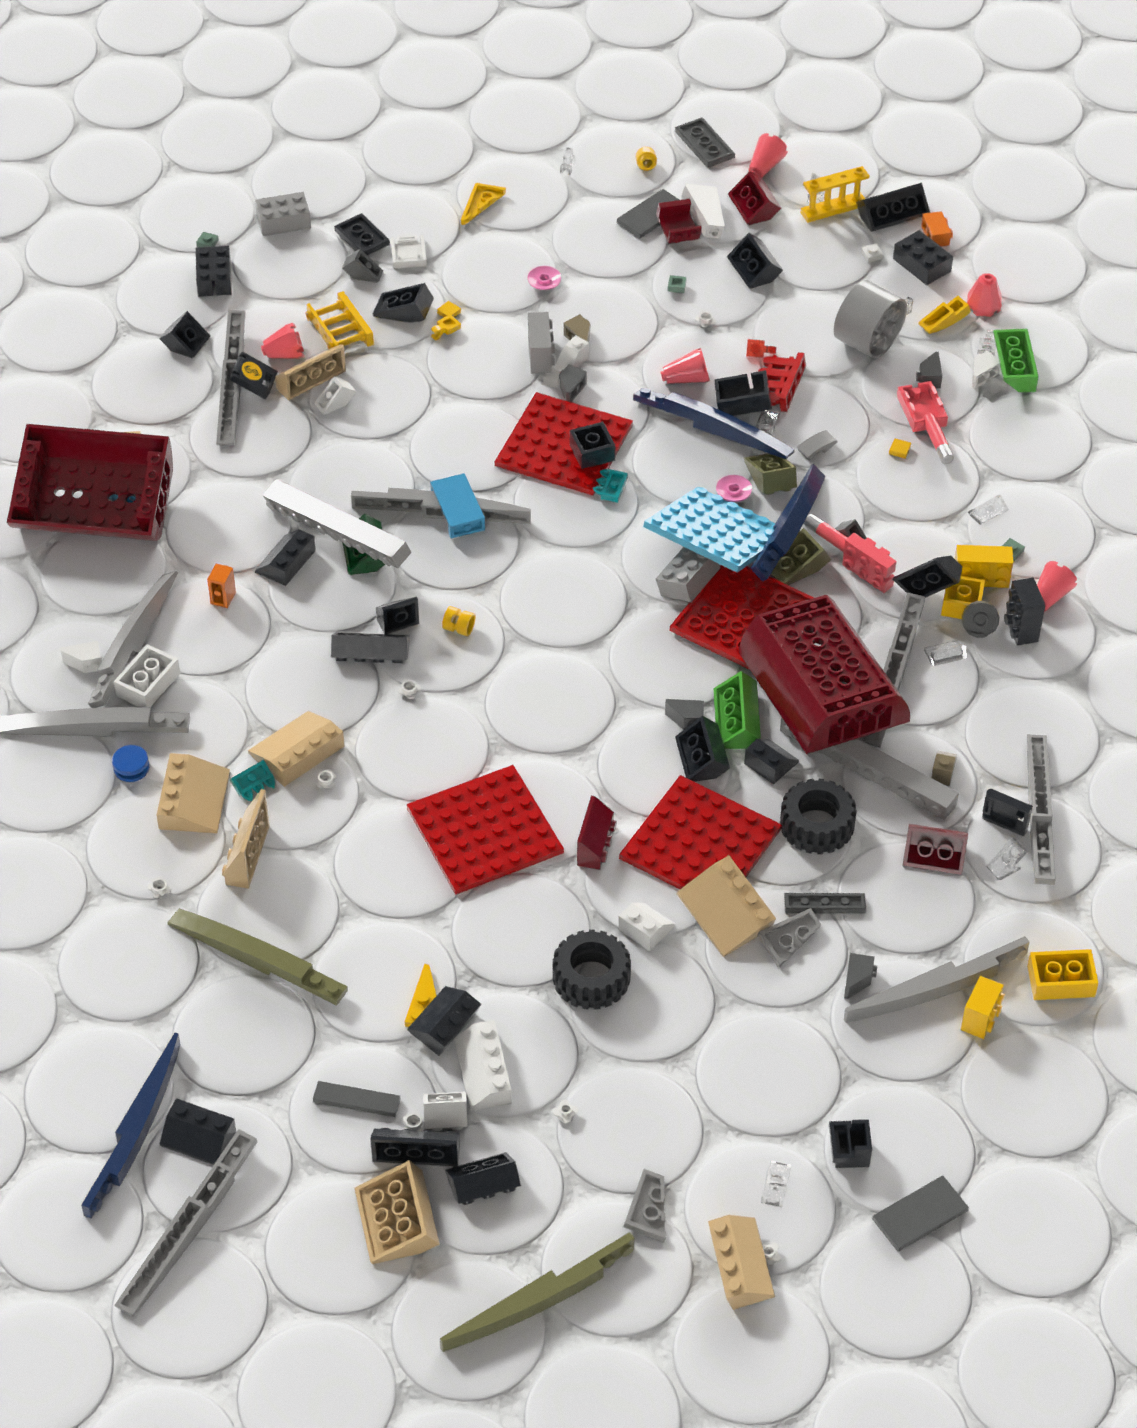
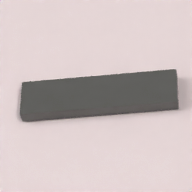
[784,893,866,914]
[313,1081,401,1117]

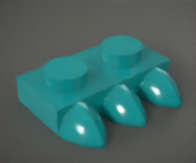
[593,469,628,503]
[230,760,275,801]

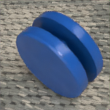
[112,745,150,782]

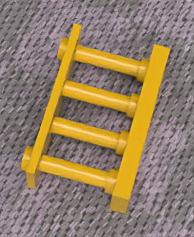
[800,166,870,223]
[305,291,374,349]

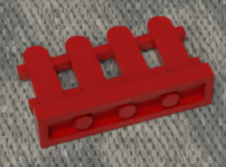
[758,352,806,412]

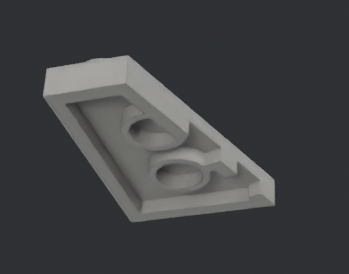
[758,908,821,968]
[623,1169,666,1242]

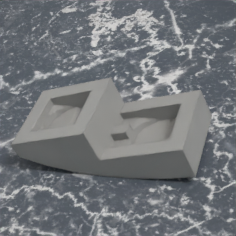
[797,430,838,461]

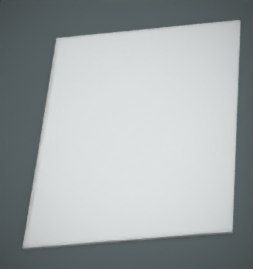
[541,366,560,389]

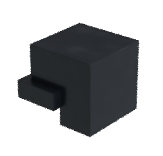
[829,1119,872,1168]

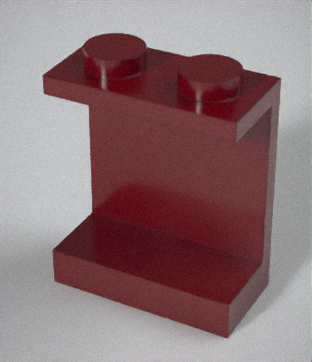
[656,198,702,244]

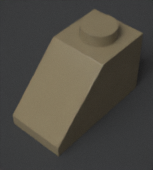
[563,314,591,342]
[931,751,957,786]

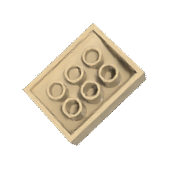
[248,711,345,787]
[156,753,230,833]
[222,789,270,889]
[676,856,776,957]
[354,1161,440,1264]

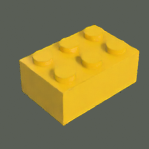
[954,545,1013,588]
[1027,949,1099,1000]

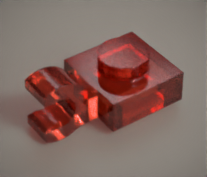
[746,339,776,358]

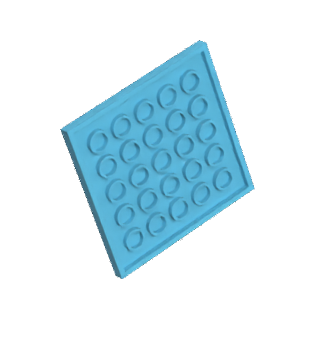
[643,487,775,572]

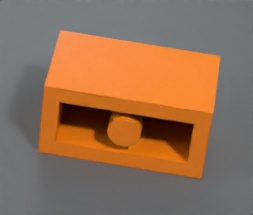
[921,211,953,247]
[207,563,236,608]

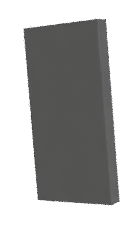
[675,117,735,168]
[617,189,680,239]
[872,1175,969,1252]

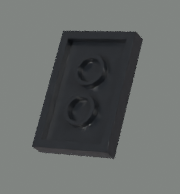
[334,213,390,255]

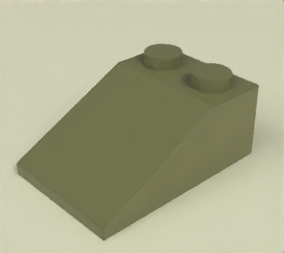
[744,453,797,495]
[771,528,832,585]

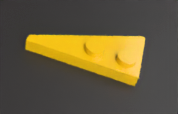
[461,183,506,225]
[404,964,436,1027]

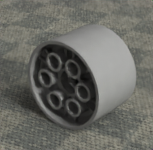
[833,280,907,359]

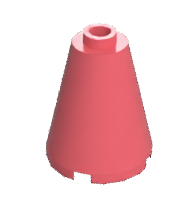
[749,133,788,178]
[660,348,710,384]
[1037,561,1077,612]

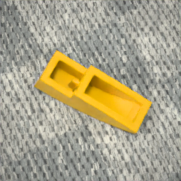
[918,295,971,334]

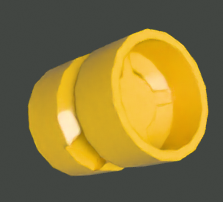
[442,606,476,636]

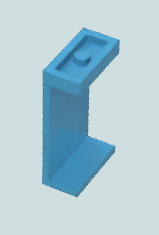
[430,473,485,539]

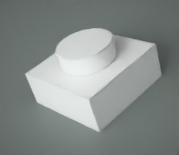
[861,244,883,263]

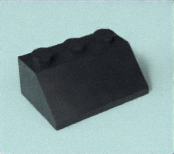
[727,233,783,289]
[255,529,316,586]
[893,555,963,598]
[675,716,730,782]
[407,986,482,1056]
[159,1098,236,1165]
[445,1152,521,1205]

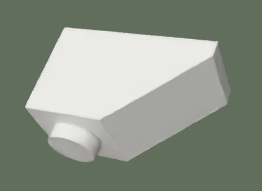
[554,336,589,372]
[972,351,1001,389]
[314,376,357,415]
[60,641,102,673]

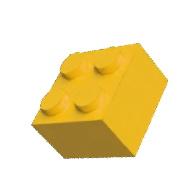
[941,576,985,619]
[961,976,1005,1039]

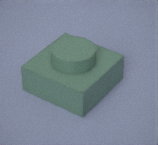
[196,231,219,247]
[667,275,687,293]
[1002,538,1025,562]

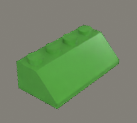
[993,329,1039,392]
[713,671,761,749]

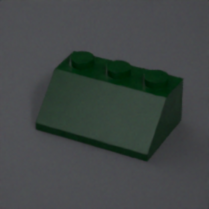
[342,513,386,575]

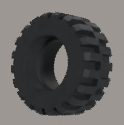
[780,778,857,855]
[553,930,631,1010]

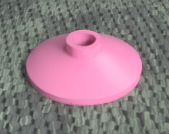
[528,266,561,290]
[716,475,752,502]

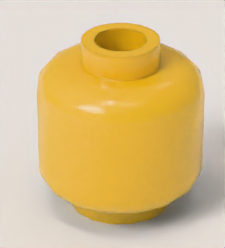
[635,147,657,171]

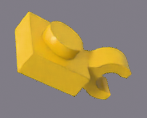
[431,315,461,340]

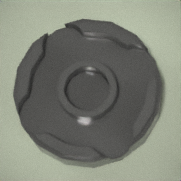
[962,601,1000,638]

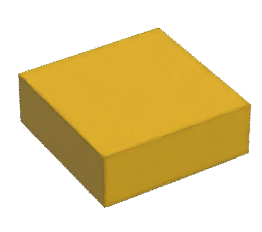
[437,301,461,318]
[889,438,911,459]

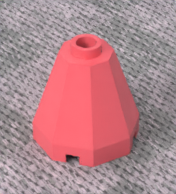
[967,273,1002,317]
[261,323,305,359]

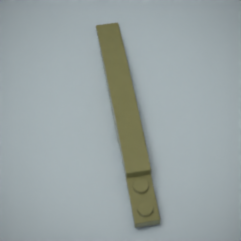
[167,908,348,1006]
[440,1232,635,1352]

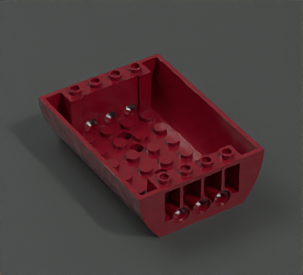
[7,424,173,541]
[739,595,910,754]

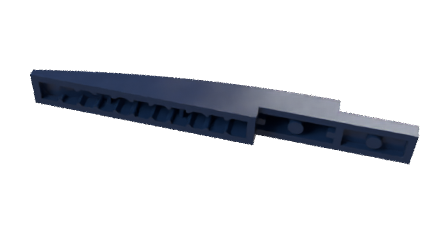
[633,388,795,459]
[751,464,825,582]
[81,1032,180,1219]

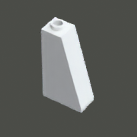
[681,183,724,239]

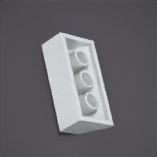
[454,1020,512,1111]

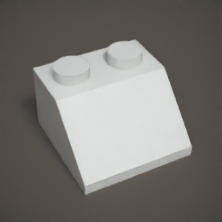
[618,903,675,952]
[423,1092,468,1131]

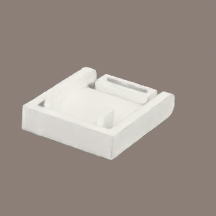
[390,235,427,269]

